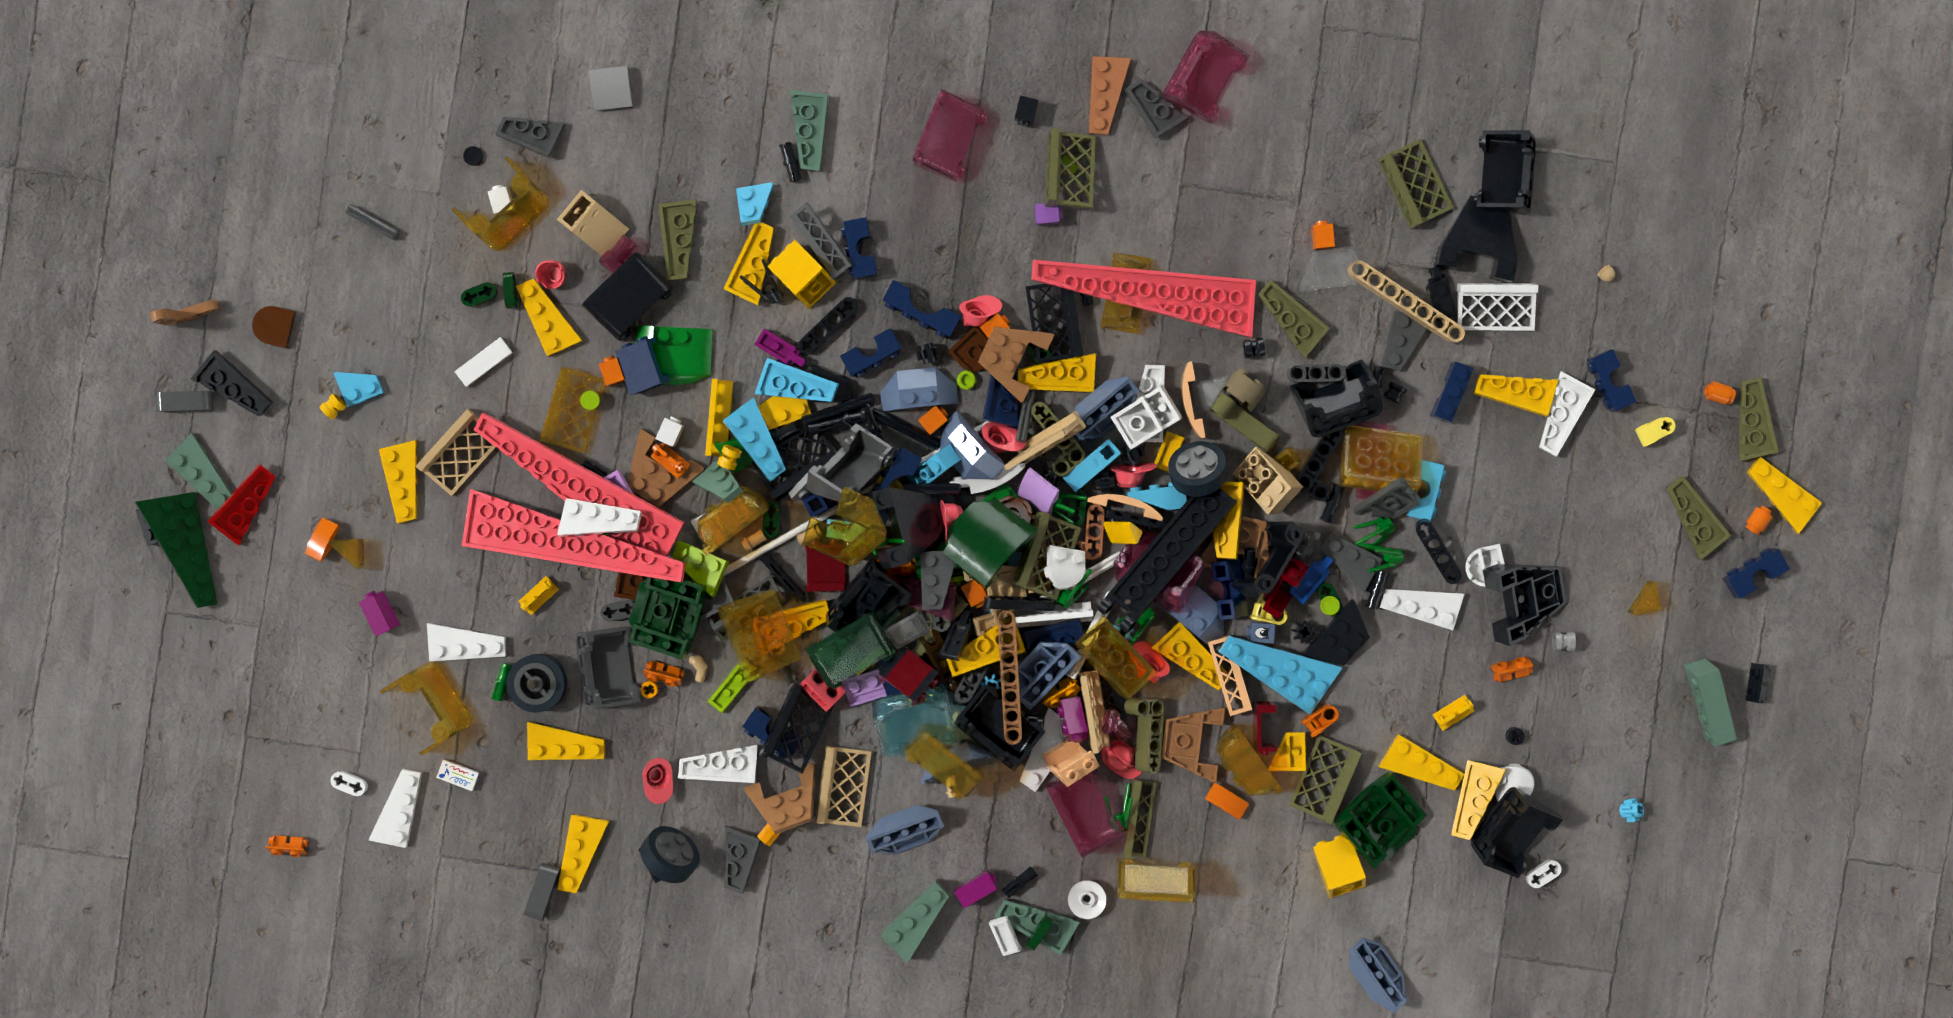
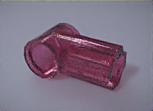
[599,235,637,274]
[1101,709,1133,742]

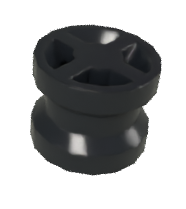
[1383,382,1407,404]

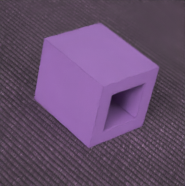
[1035,203,1063,226]

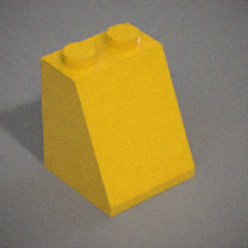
[767,240,836,309]
[1313,835,1366,899]

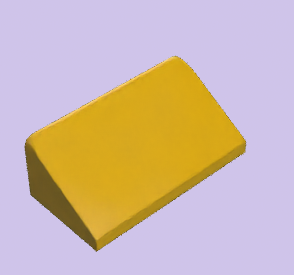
[1103,521,1142,544]

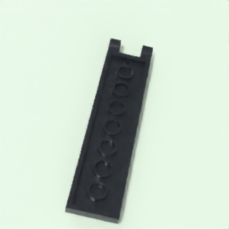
[1097,488,1237,633]

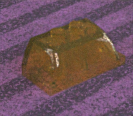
[1100,252,1151,334]
[697,486,769,556]
[1075,616,1157,700]
[1215,724,1283,796]

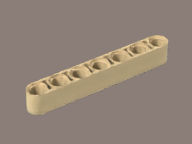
[1347,261,1465,343]

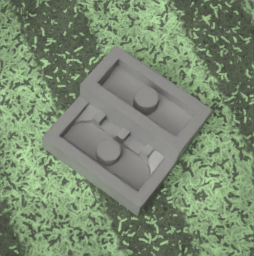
[589,65,633,111]

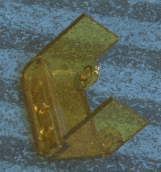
[452,157,549,251]
[803,486,887,565]
[380,661,473,756]
[904,723,984,799]
[1115,858,1196,903]

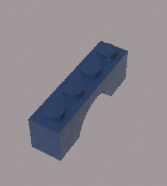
[883,280,961,339]
[862,447,922,526]

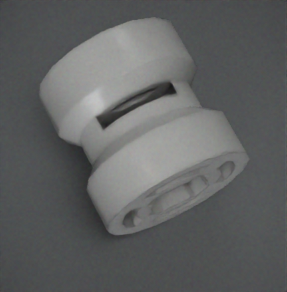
[1552,632,1576,651]

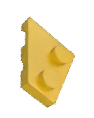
[1269,732,1306,771]

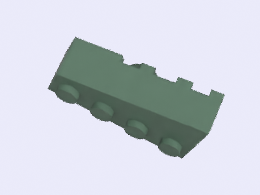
[1683,658,1737,747]
[881,879,949,963]

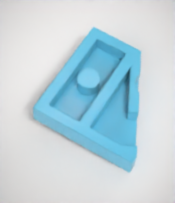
[736,182,774,226]
[333,372,384,407]

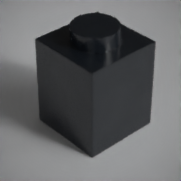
[1014,95,1039,127]

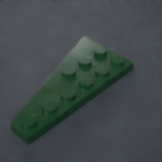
[134,492,217,608]

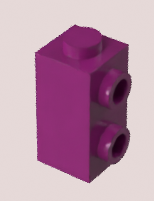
[358,590,400,637]
[1057,697,1088,743]
[954,869,998,908]

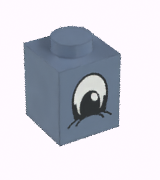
[1246,622,1275,644]

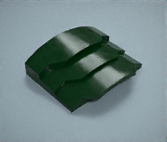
[942,497,1038,590]
[629,577,707,660]
[1335,772,1427,869]

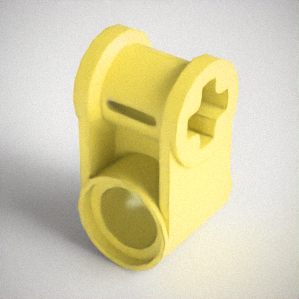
[1634,417,1675,447]
[1249,602,1288,625]

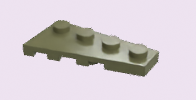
[658,200,697,281]
[1258,280,1330,358]
[1739,377,1779,461]
[1666,476,1731,560]

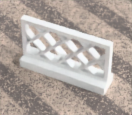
[1457,283,1538,331]
[1015,602,1093,628]

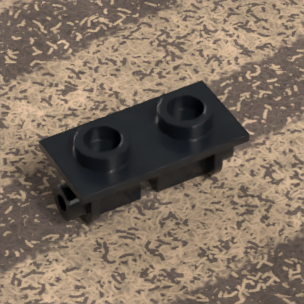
[1745,663,1771,704]

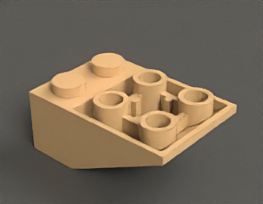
[557,190,629,259]
[1232,446,1303,515]

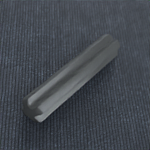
[345,204,399,240]
[1016,389,1036,443]

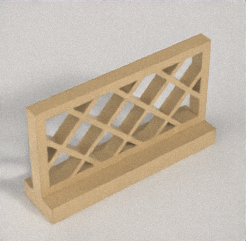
[415,408,495,496]
[1004,411,1086,470]
[1079,670,1111,754]
[815,745,872,827]

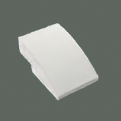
[1111,385,1183,450]

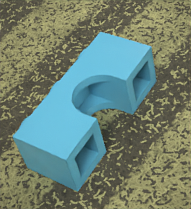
[1405,460,1446,521]

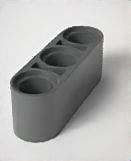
[1287,364,1345,383]
[155,391,212,412]
[524,863,561,921]

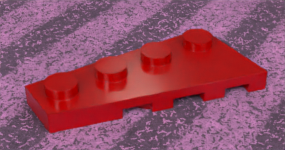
[208,464,276,546]

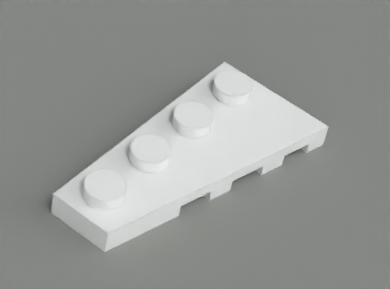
[1539,371,1595,457]
[427,623,507,661]
[678,745,758,783]
[369,769,423,848]

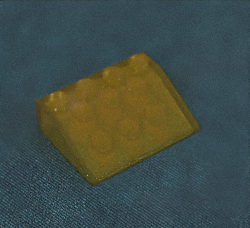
[1339,426,1422,493]
[716,588,802,682]

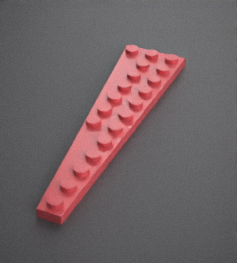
[1031,260,1256,338]
[474,412,685,557]
[462,489,686,582]

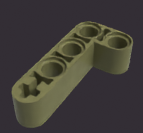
[1209,393,1280,453]
[1031,402,1085,476]
[1124,697,1164,774]

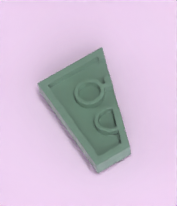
[691,460,743,503]

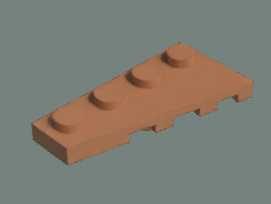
[1089,56,1131,135]

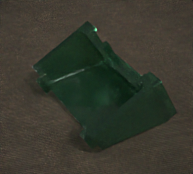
[805,610,896,689]

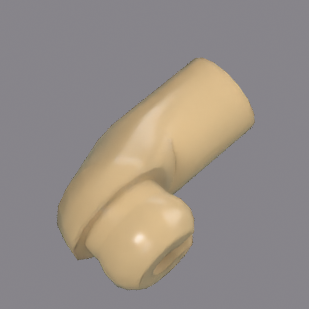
[689,655,708,683]

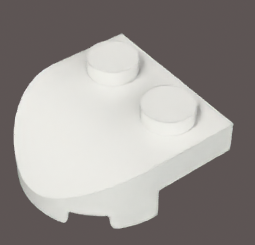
[1465,543,1505,587]
[1044,545,1085,590]
[1495,764,1535,802]

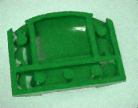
[636,326,713,385]

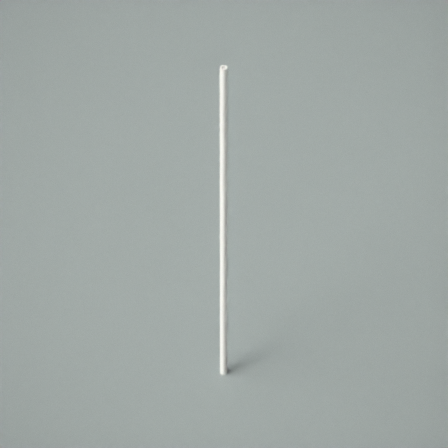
[724,421,989,576]

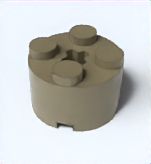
[1221,368,1266,412]

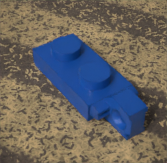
[1288,555,1333,604]

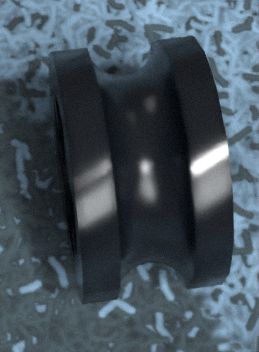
[1505,727,1525,745]

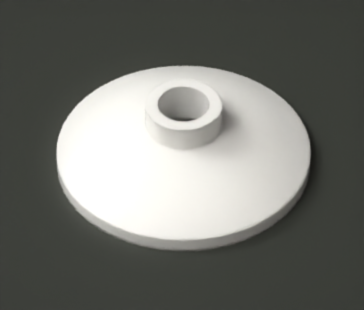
[1068,880,1106,919]

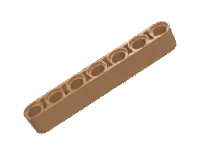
[998,610,1022,745]

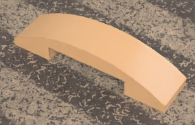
[1181,362,1205,438]
[1087,494,1163,521]

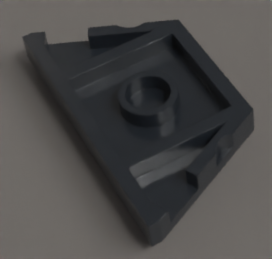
[1302,599,1370,666]

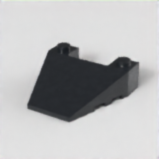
[1434,195,1518,283]
[863,487,945,569]
[1483,564,1567,646]

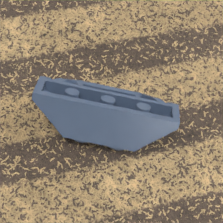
[880,367,958,412]
[1074,376,1139,440]
[940,411,1005,479]
[1155,583,1224,647]
[1018,642,1082,710]
[921,739,994,785]
[865,805,944,855]
[1349,938,1407,1013]

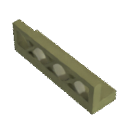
[1122,778,1156,858]

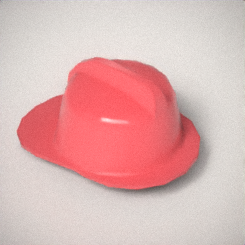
[959,295,1002,327]
[982,422,1026,453]
[1110,462,1157,488]
[940,500,963,543]
[1132,641,1170,683]
[1102,740,1142,779]
[642,757,673,804]

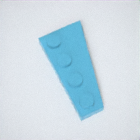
[755,358,839,402]
[723,397,786,482]

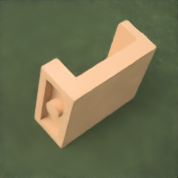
[1042,739,1099,787]

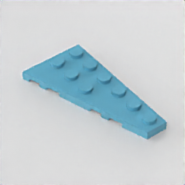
[1218,636,1343,714]

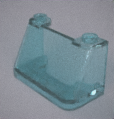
[872,685,958,757]

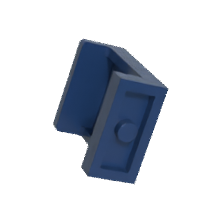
[615,336,671,395]

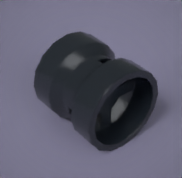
[1243,337,1265,359]

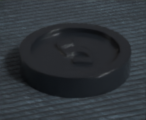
[463,146,483,166]
[1025,459,1044,474]
[954,490,972,509]

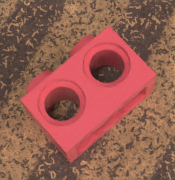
[799,665,846,711]

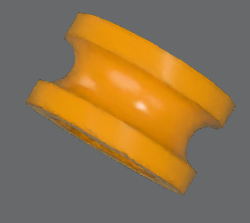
[640,681,659,698]

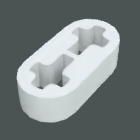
[331,771,368,796]
[1526,859,1561,888]

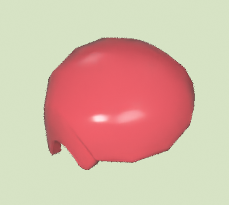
[535,260,567,289]

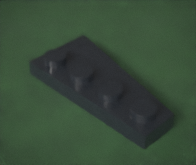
[191,350,273,416]
[1105,509,1168,532]

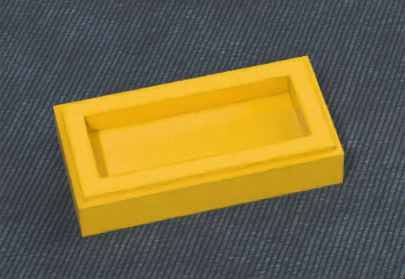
[1154,431,1185,473]

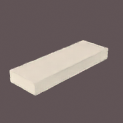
[454,337,513,387]

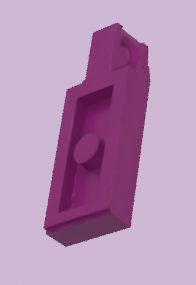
[754,329,807,367]

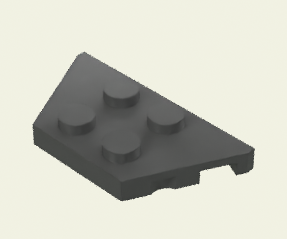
[1354,477,1420,519]

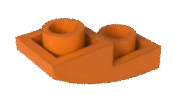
[305,517,340,562]
[1205,783,1249,820]

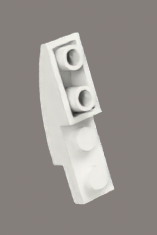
[950,463,1025,494]

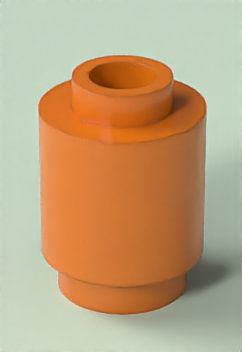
[1704,381,1736,405]
[1745,506,1773,535]

